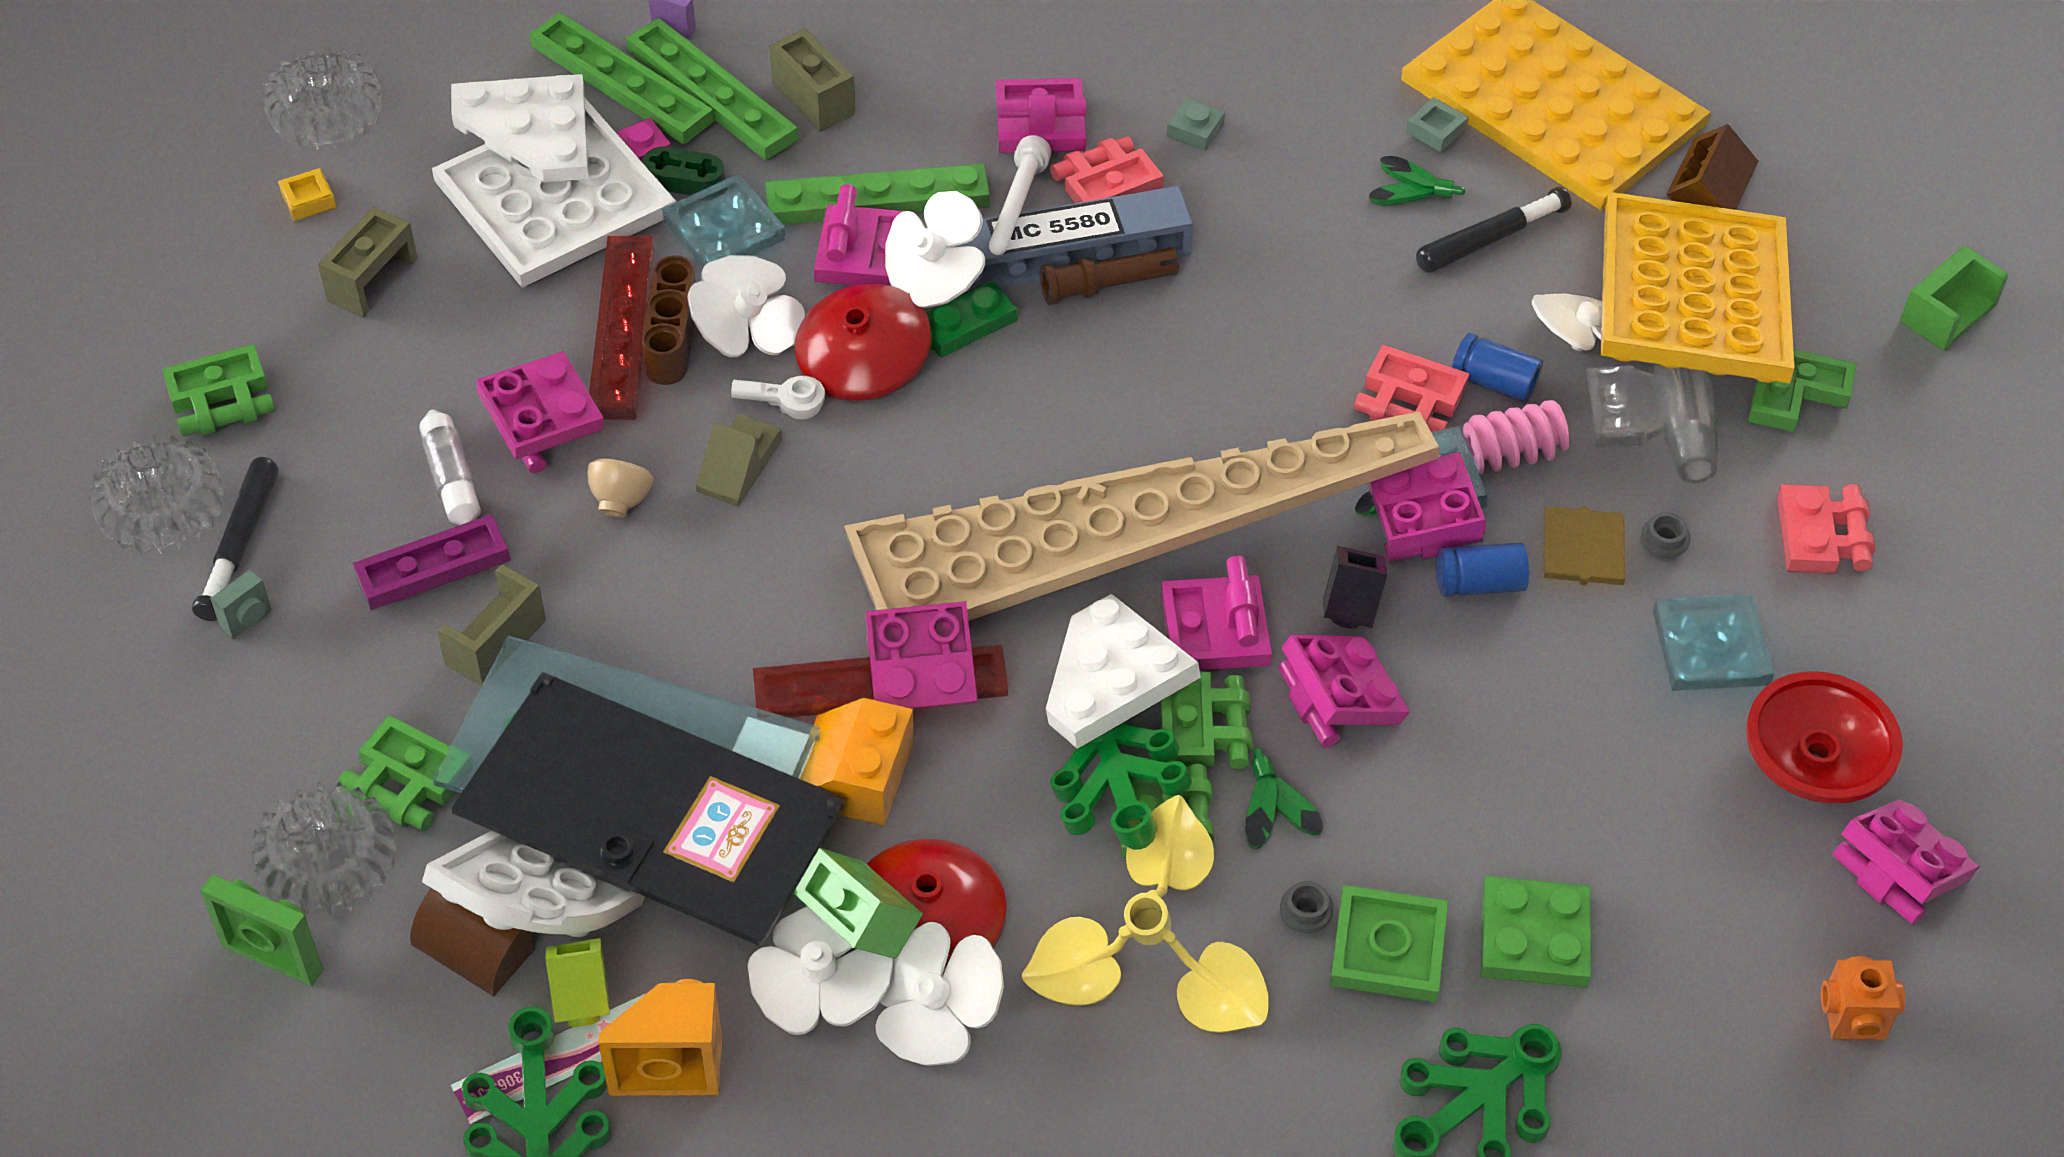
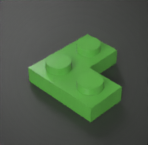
[1748,349,1857,432]

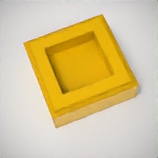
[278,168,336,221]

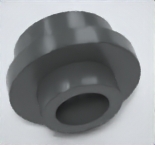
[1641,512,1690,558]
[1280,881,1333,933]

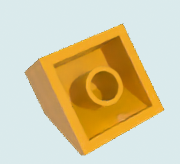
[794,698,914,826]
[598,979,722,1096]

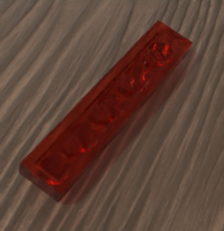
[589,236,654,420]
[753,644,1008,721]

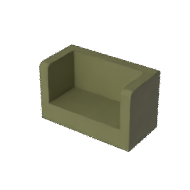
[769,28,855,132]
[318,206,417,317]
[437,564,546,687]

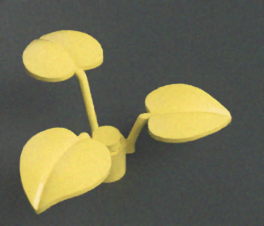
[1022,795,1269,1033]

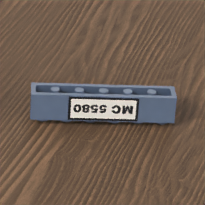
[926,186,1193,294]

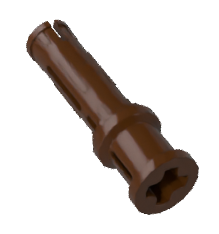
[1039,246,1179,305]

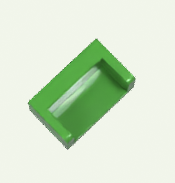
[1900,245,2008,351]
[794,848,923,958]

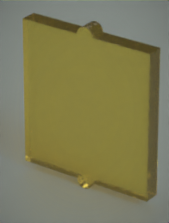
[1544,506,1625,585]

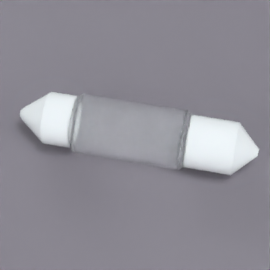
[419,410,481,525]

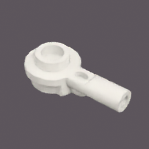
[731,376,825,420]

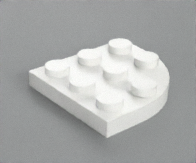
[422,831,645,937]

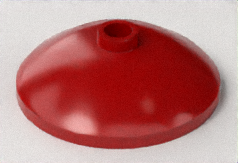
[795,283,932,401]
[1746,671,1903,804]
[867,839,1006,977]

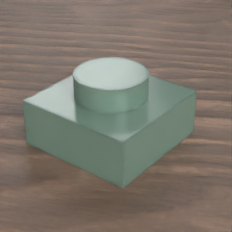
[1167,97,1225,151]
[1406,97,1469,152]
[210,569,272,638]

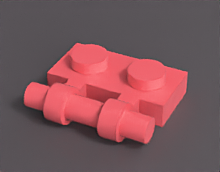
[1050,136,1164,203]
[1353,344,1470,440]
[1777,484,1875,573]

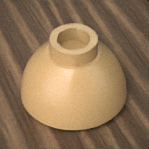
[587,459,654,518]

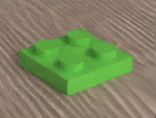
[200,874,323,987]
[1480,876,1591,988]
[1330,885,1448,1003]

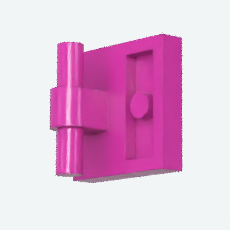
[995,78,1086,153]
[814,184,916,286]
[476,351,604,473]
[1368,452,1486,562]
[1160,556,1272,670]
[865,601,977,710]
[1278,634,1410,748]
[1832,799,1980,926]

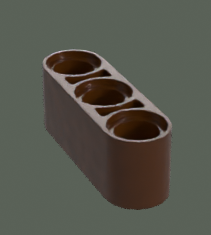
[642,255,696,385]

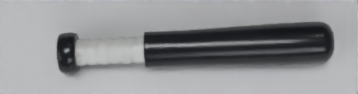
[1416,186,1572,272]
[192,457,279,621]

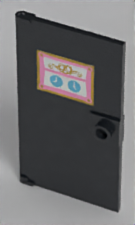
[451,672,847,947]

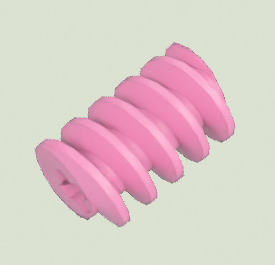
[1463,400,1569,476]

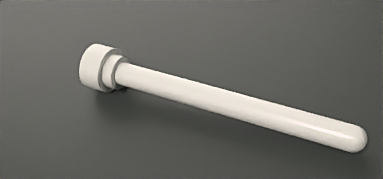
[989,135,1051,255]

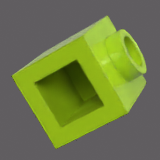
[546,938,610,1027]

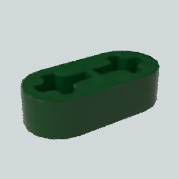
[642,147,726,198]

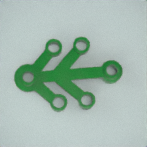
[1050,721,1192,850]
[462,1006,611,1157]
[1392,1024,1562,1157]

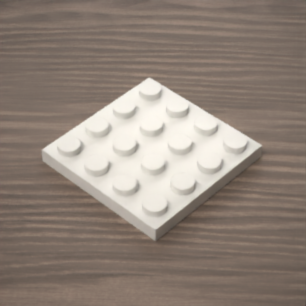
[432,98,677,288]

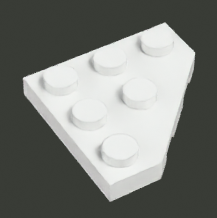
[451,74,589,183]
[1046,594,1201,749]

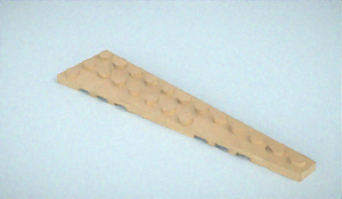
[844,411,1439,621]

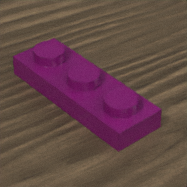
[352,514,511,610]

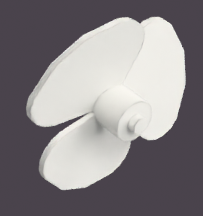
[885,191,985,308]
[687,255,805,357]
[1531,293,1602,351]
[748,906,893,1035]
[875,922,1004,1066]

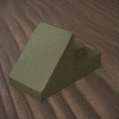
[696,413,782,507]

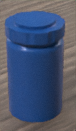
[1452,332,1543,403]
[1436,543,1529,596]

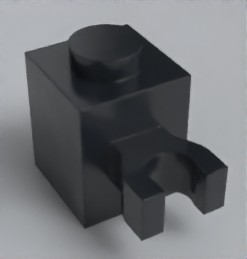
[1323,546,1387,629]

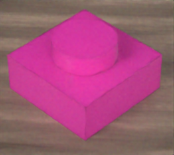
[616,118,671,162]

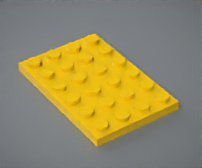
[1401,0,1711,211]
[1601,192,1794,383]

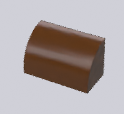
[1667,124,1759,210]
[410,888,534,997]

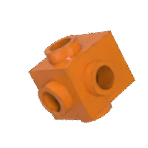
[1821,956,1905,1040]

